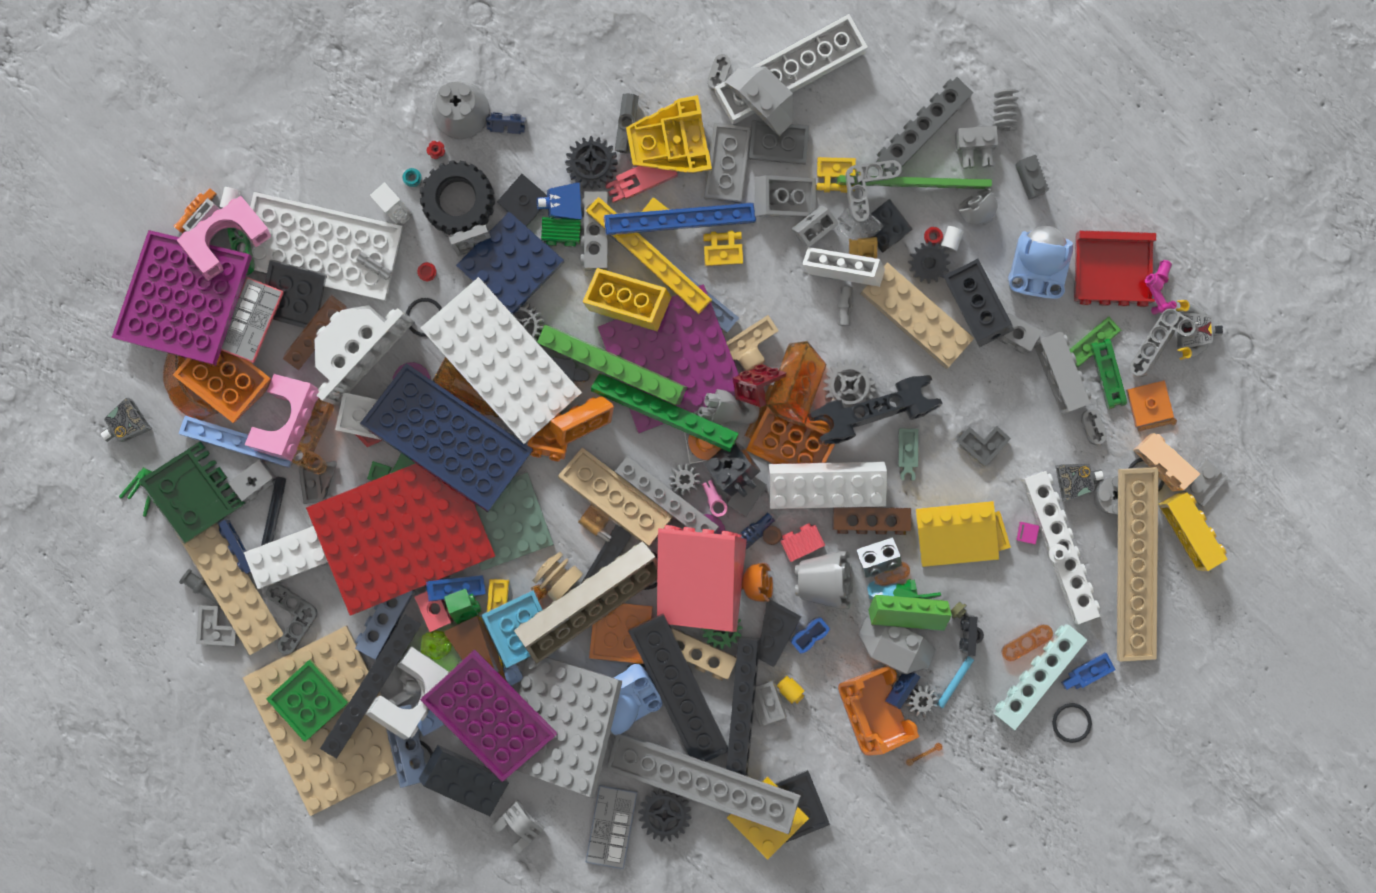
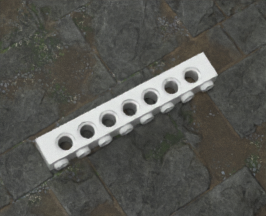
[1021,471,1101,624]

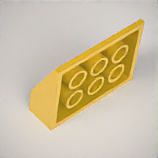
[916,501,999,567]

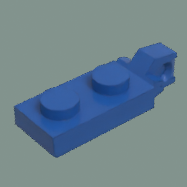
[1061,652,1116,690]

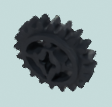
[565,136,618,189]
[638,788,692,842]

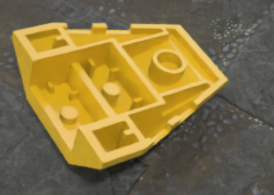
[626,95,712,173]

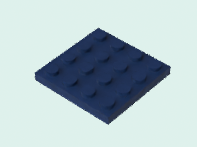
[456,212,564,315]

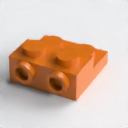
[527,422,569,462]

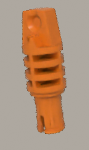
[174,188,217,234]

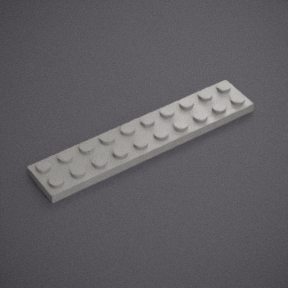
[607,733,801,834]

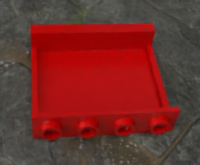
[1074,230,1156,307]

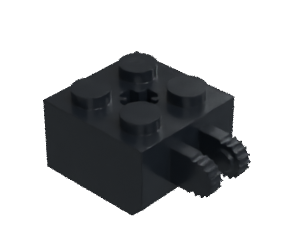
[704,442,761,497]

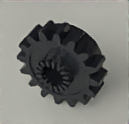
[908,241,951,284]

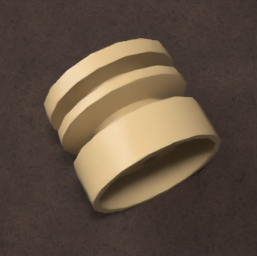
[532,552,583,601]

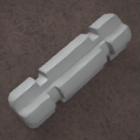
[356,252,392,280]

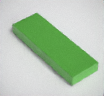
[1069,316,1122,368]

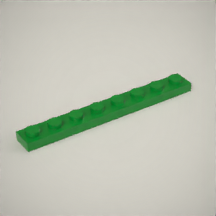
[591,373,739,452]

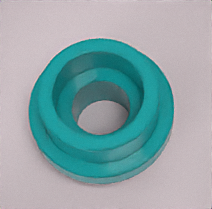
[402,168,422,187]

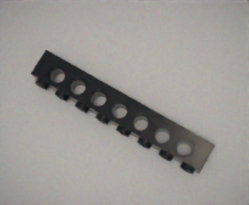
[320,614,422,759]
[726,636,761,777]

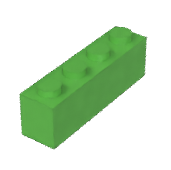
[868,594,952,631]

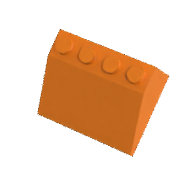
[173,350,272,423]
[746,395,835,464]

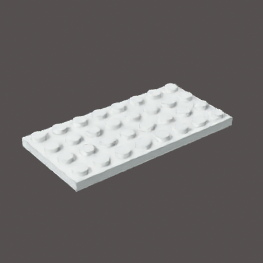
[239,192,403,301]
[420,277,582,444]

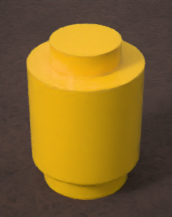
[777,676,805,704]

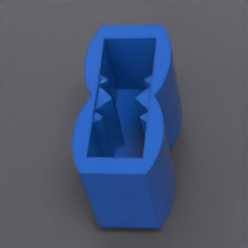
[790,617,830,654]

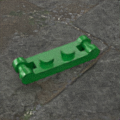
[1090,338,1127,410]

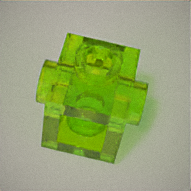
[420,630,452,660]

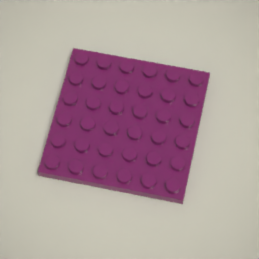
[111,230,252,366]
[598,284,739,434]

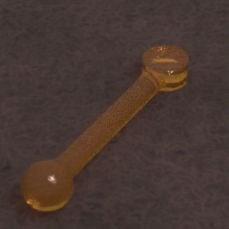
[1138,418,1177,432]
[906,743,943,766]

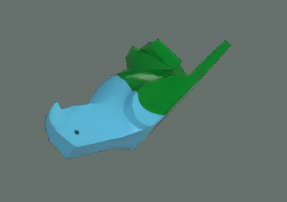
[867,579,941,600]

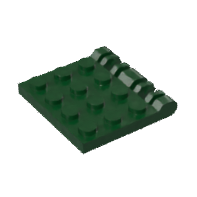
[139,441,246,544]

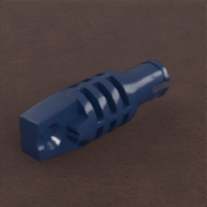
[740,512,775,550]

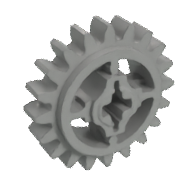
[823,359,876,408]

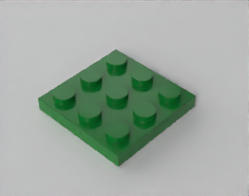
[266,659,349,742]

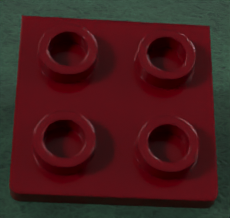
[733,364,786,407]

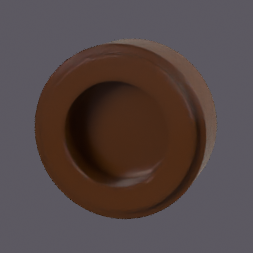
[762,526,782,545]

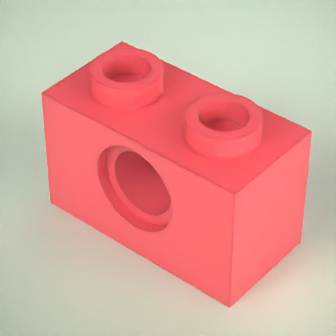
[415,591,453,632]

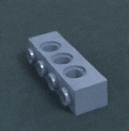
[355,590,415,660]
[386,704,426,788]

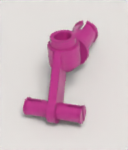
[1145,260,1177,315]

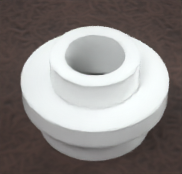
[1049,544,1069,564]

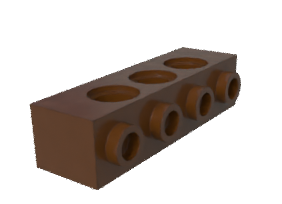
[283,295,347,370]
[832,507,911,535]

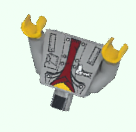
[1176,300,1223,360]

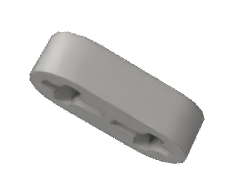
[707,54,731,91]
[1081,409,1107,445]

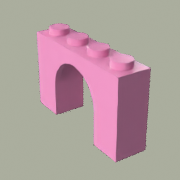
[177,196,272,281]
[245,374,319,461]

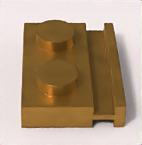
[849,237,877,259]

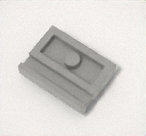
[1182,459,1228,507]
[754,680,787,726]

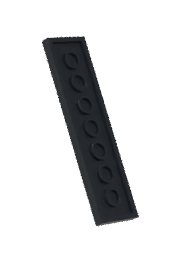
[628,613,728,762]

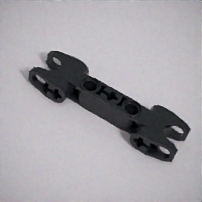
[808,375,943,445]

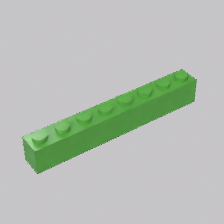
[537,325,687,405]

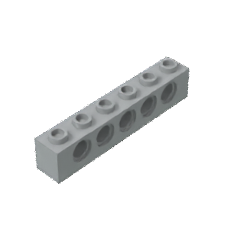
[615,456,720,534]

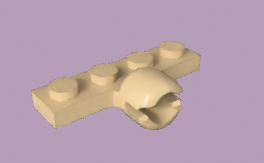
[727,315,779,371]

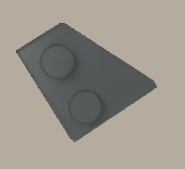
[298,461,337,504]

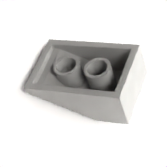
[755,175,816,217]

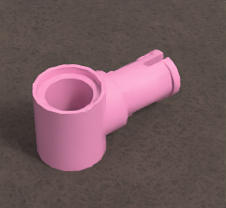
[701,479,727,517]

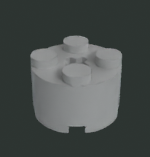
[1094,476,1118,515]

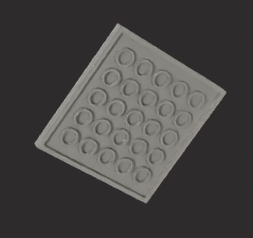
[516,656,623,797]

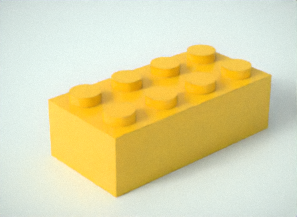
[583,268,672,331]
[1158,492,1228,571]

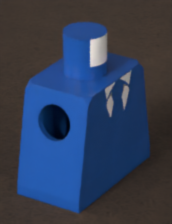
[537,183,582,219]

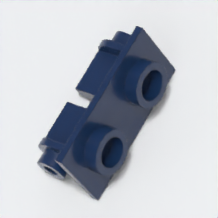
[486,112,526,134]

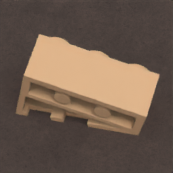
[1133,433,1200,492]

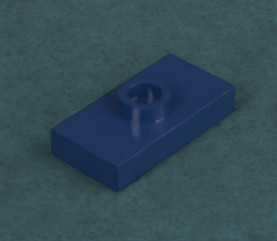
[885,672,920,709]

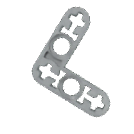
[845,160,902,222]

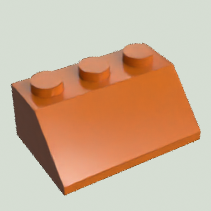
[550,396,614,447]

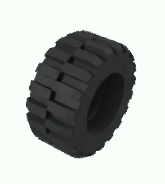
[419,160,495,236]

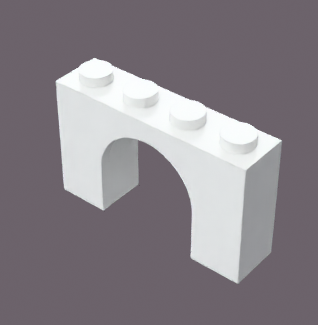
[366,647,448,740]

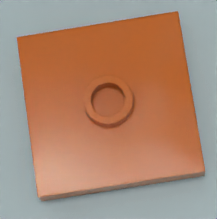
[1126,380,1174,427]

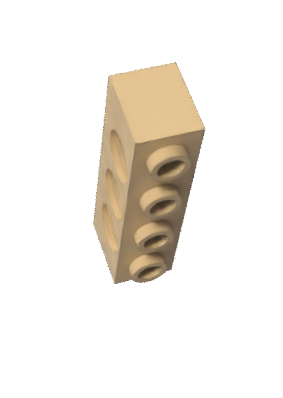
[671,627,737,681]

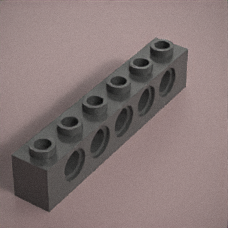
[876,77,974,175]

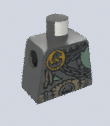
[101,398,152,442]
[1055,464,1104,501]

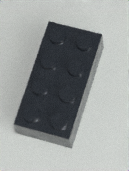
[419,745,509,817]

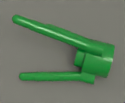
[119,467,152,517]

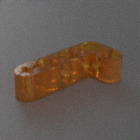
[291,397,334,474]

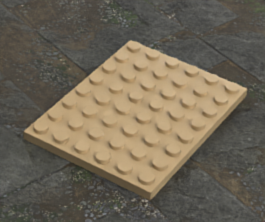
[243,626,413,816]

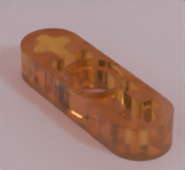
[1001,624,1053,661]

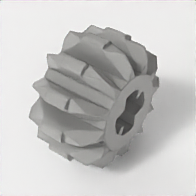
[669,464,701,496]
[905,684,938,718]

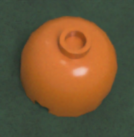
[742,563,773,602]

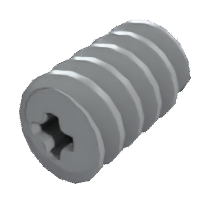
[993,89,1019,131]

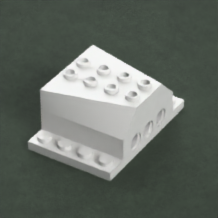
[315,305,415,405]

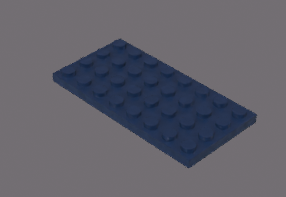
[360,363,533,512]

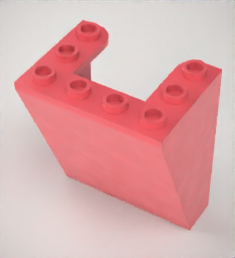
[657,525,747,632]

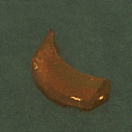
[163,353,218,421]
[433,357,499,417]

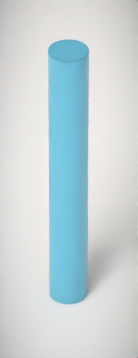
[937,656,974,708]

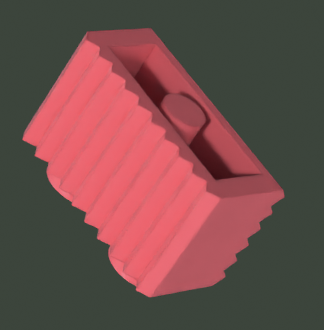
[780,523,825,562]

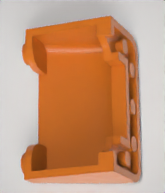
[838,666,919,756]

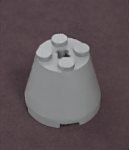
[432,81,490,139]
[795,551,853,609]

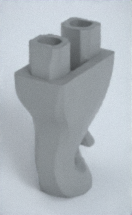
[698,389,759,425]

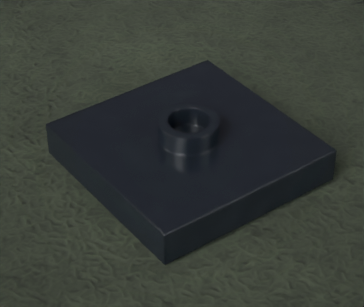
[497,173,547,227]

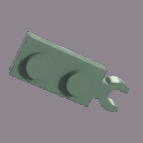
[898,428,919,481]

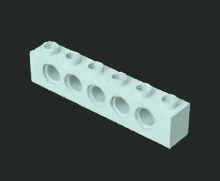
[994,624,1087,730]

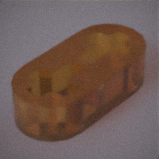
[874,562,910,585]

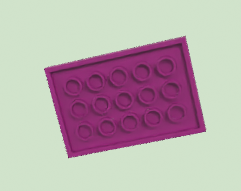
[420,649,557,782]

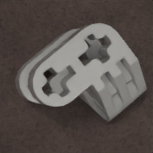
[491,800,545,854]

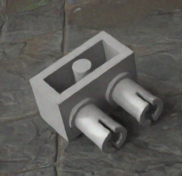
[955,126,998,169]

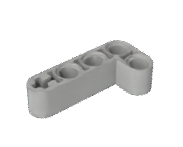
[1130,309,1198,377]

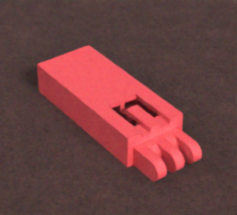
[605,166,678,203]

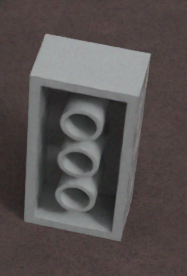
[1034,331,1091,414]

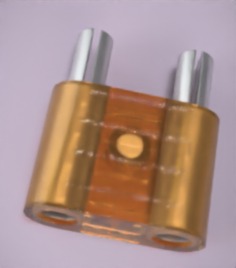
[578,504,620,542]

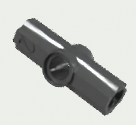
[615,93,639,154]

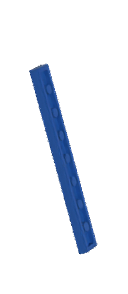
[604,203,756,235]

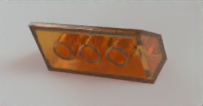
[766,341,827,426]

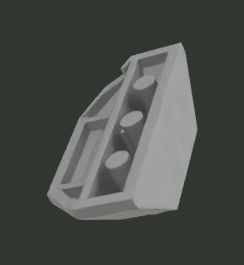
[725,66,793,136]
[858,617,936,675]

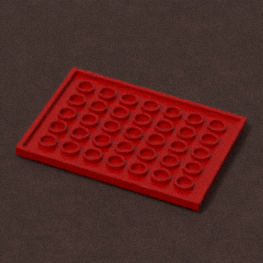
[306,464,495,616]

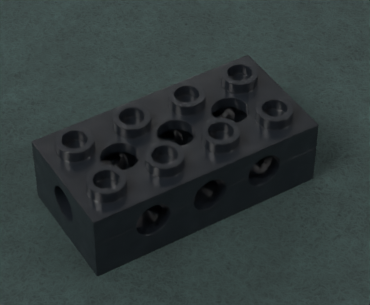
[944,259,1014,348]

